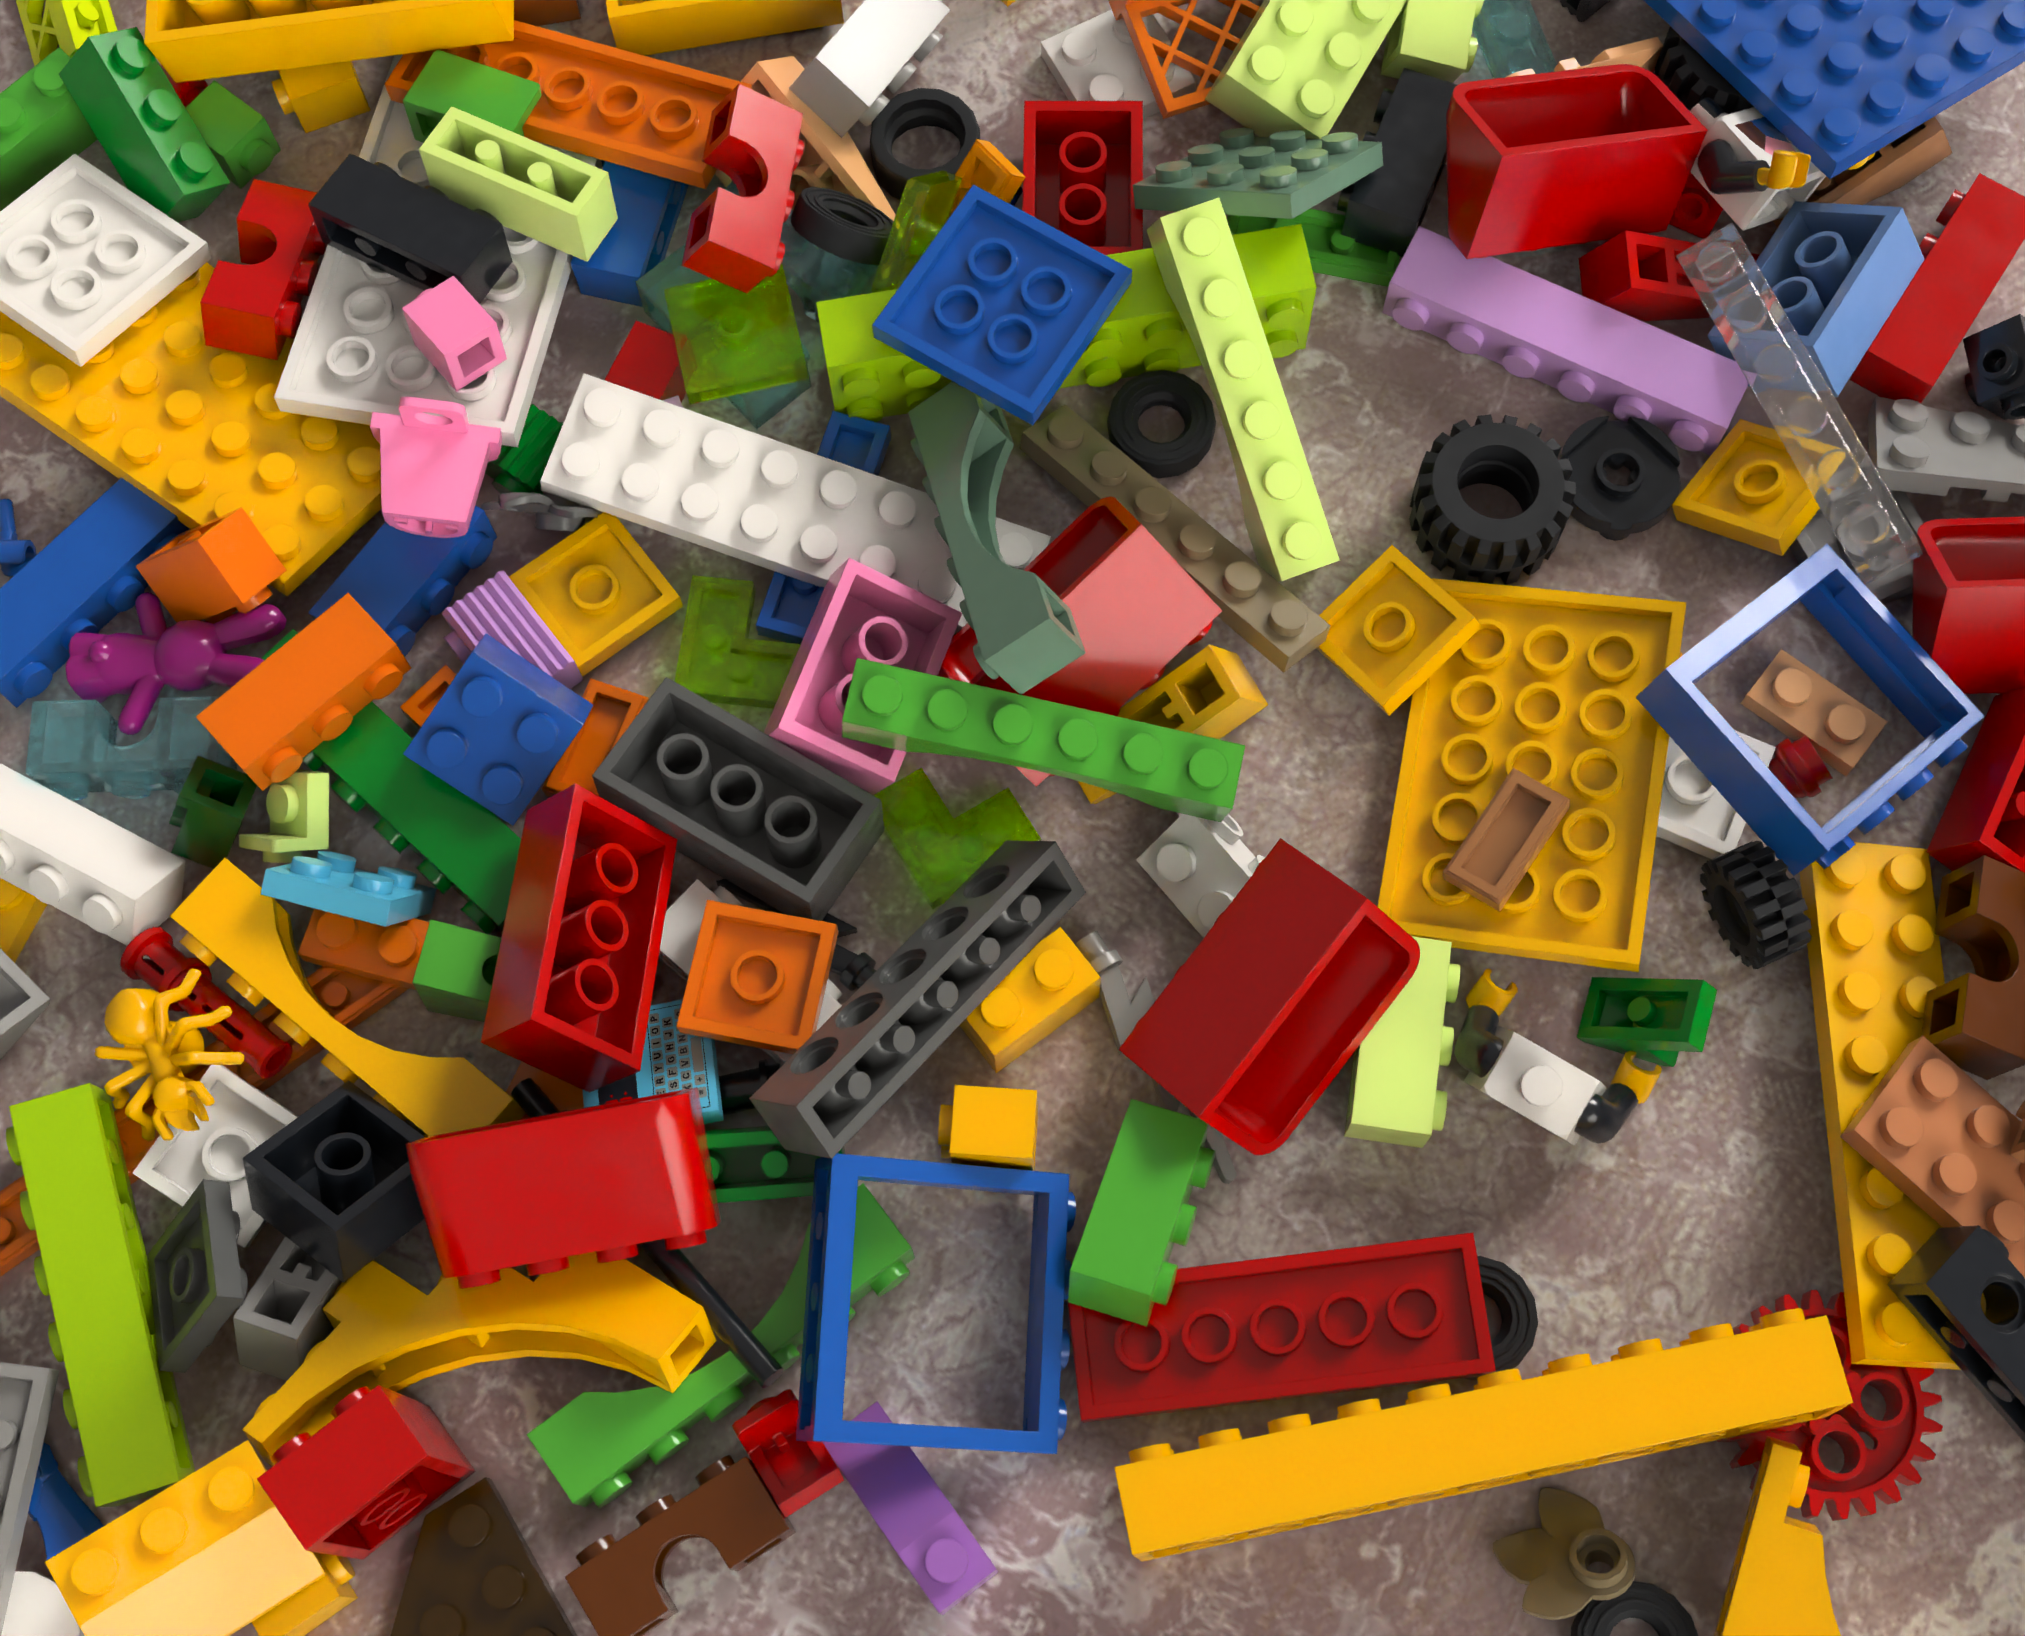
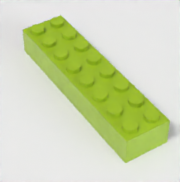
[816,224,1317,422]

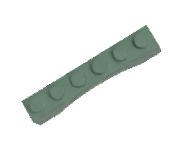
[908,381,1085,695]

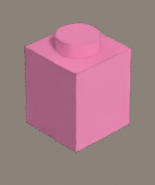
[402,276,507,392]

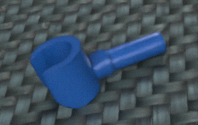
[0,499,37,576]

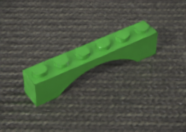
[842,658,1245,822]
[527,1183,915,1508]

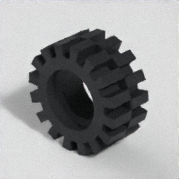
[1700,841,1812,969]

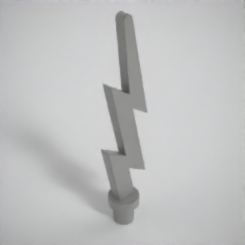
[1075,931,1237,1184]

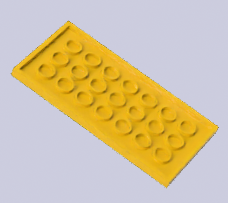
[0,262,382,597]

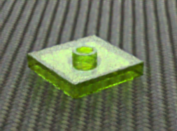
[871,170,962,293]
[664,264,809,405]

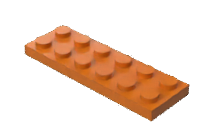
[384,20,753,189]

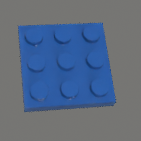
[872,184,1132,425]

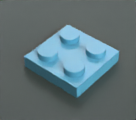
[260,851,436,927]

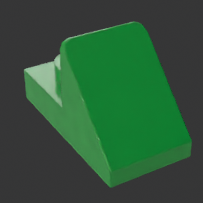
[1577,977,1717,1067]

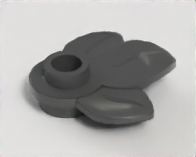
[481,492,598,531]

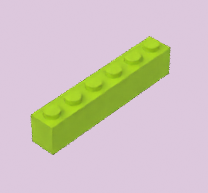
[6,1083,195,1507]

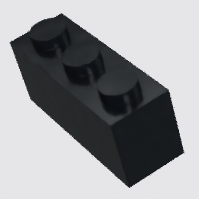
[1337,68,1457,257]
[308,153,513,304]

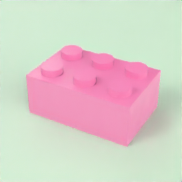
[764,558,962,795]

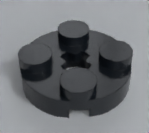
[1559,416,1681,541]

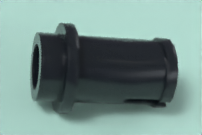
[719,1059,782,1115]

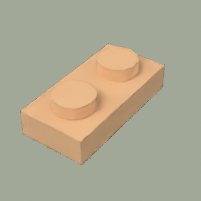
[1740,649,1888,776]

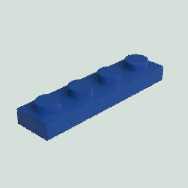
[755,411,892,646]

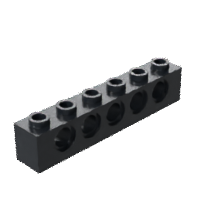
[1887,1225,2025,1442]

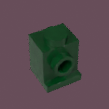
[169,755,257,869]

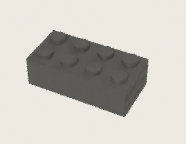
[592,677,884,921]

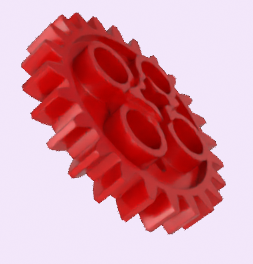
[1717,1290,1943,1521]

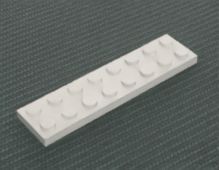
[540,373,1051,634]

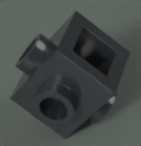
[1963,314,2025,420]

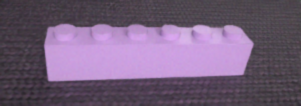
[1382,226,1755,456]

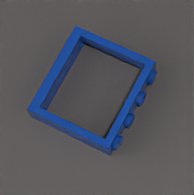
[1636,544,1985,876]
[796,1153,1076,1454]

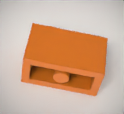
[135,507,287,624]

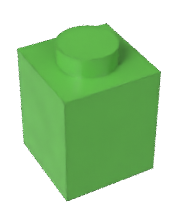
[186,80,281,189]

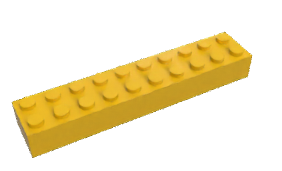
[1114,1308,1853,1562]

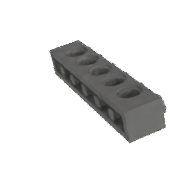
[749,840,1086,1159]

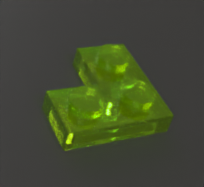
[674,575,801,709]
[874,767,1041,910]

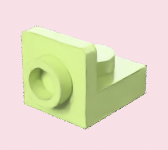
[239,769,329,863]

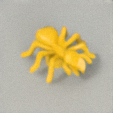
[94,968,244,1141]

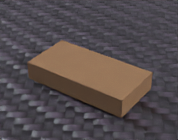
[1443,768,1570,912]

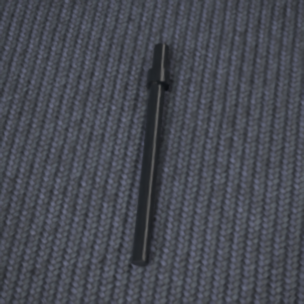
[511,1078,784,1388]

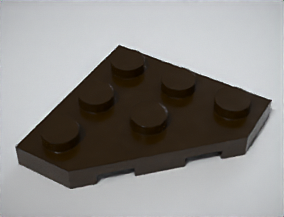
[390,1477,577,1636]

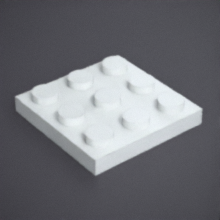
[0,154,211,367]

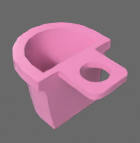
[370,397,502,538]

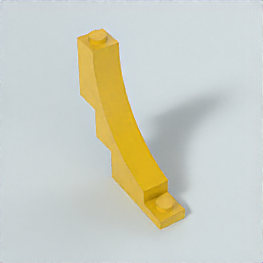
[1714,1436,1841,1636]

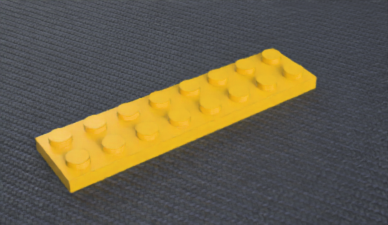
[1799,842,1986,1370]

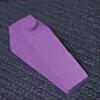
[823,1401,998,1615]

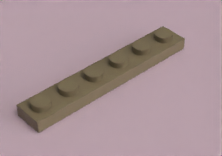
[1020,405,1331,673]

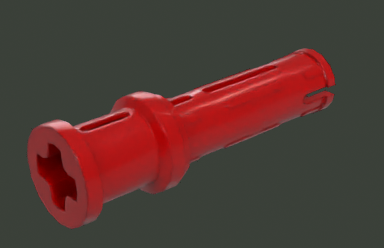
[120,927,293,1079]

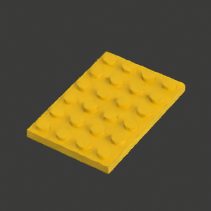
[1378,578,1686,972]

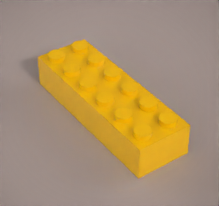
[144,0,514,83]

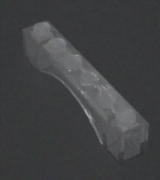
[1676,222,1923,585]

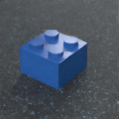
[403,633,593,826]

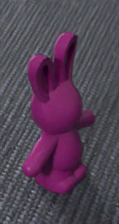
[66,592,287,735]

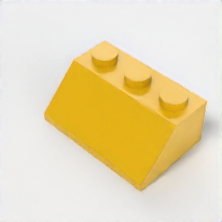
[45,1440,326,1636]

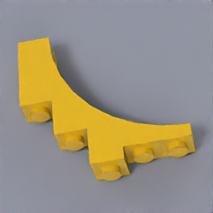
[242,1252,717,1466]

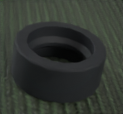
[870,88,981,207]

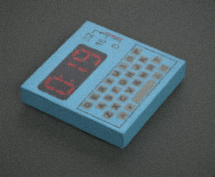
[582,999,724,1124]

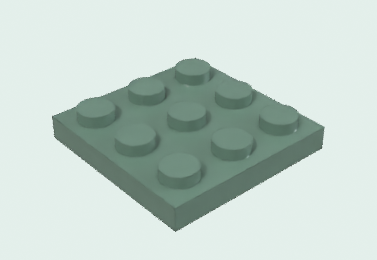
[1133,128,1383,219]

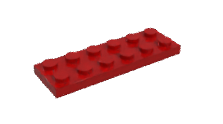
[1068,1232,1496,1423]

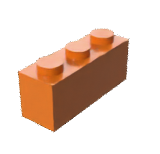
[196,593,411,791]

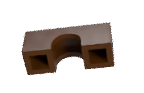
[1921,855,2025,1080]
[565,1455,796,1636]

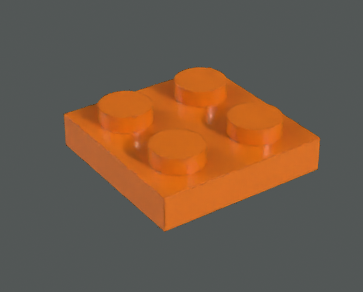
[676,900,839,1054]

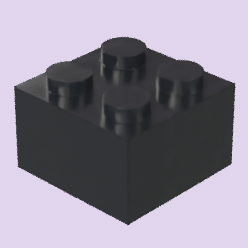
[242,1080,425,1282]

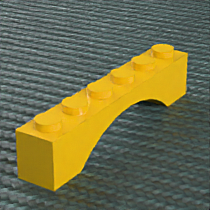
[170,858,526,1137]

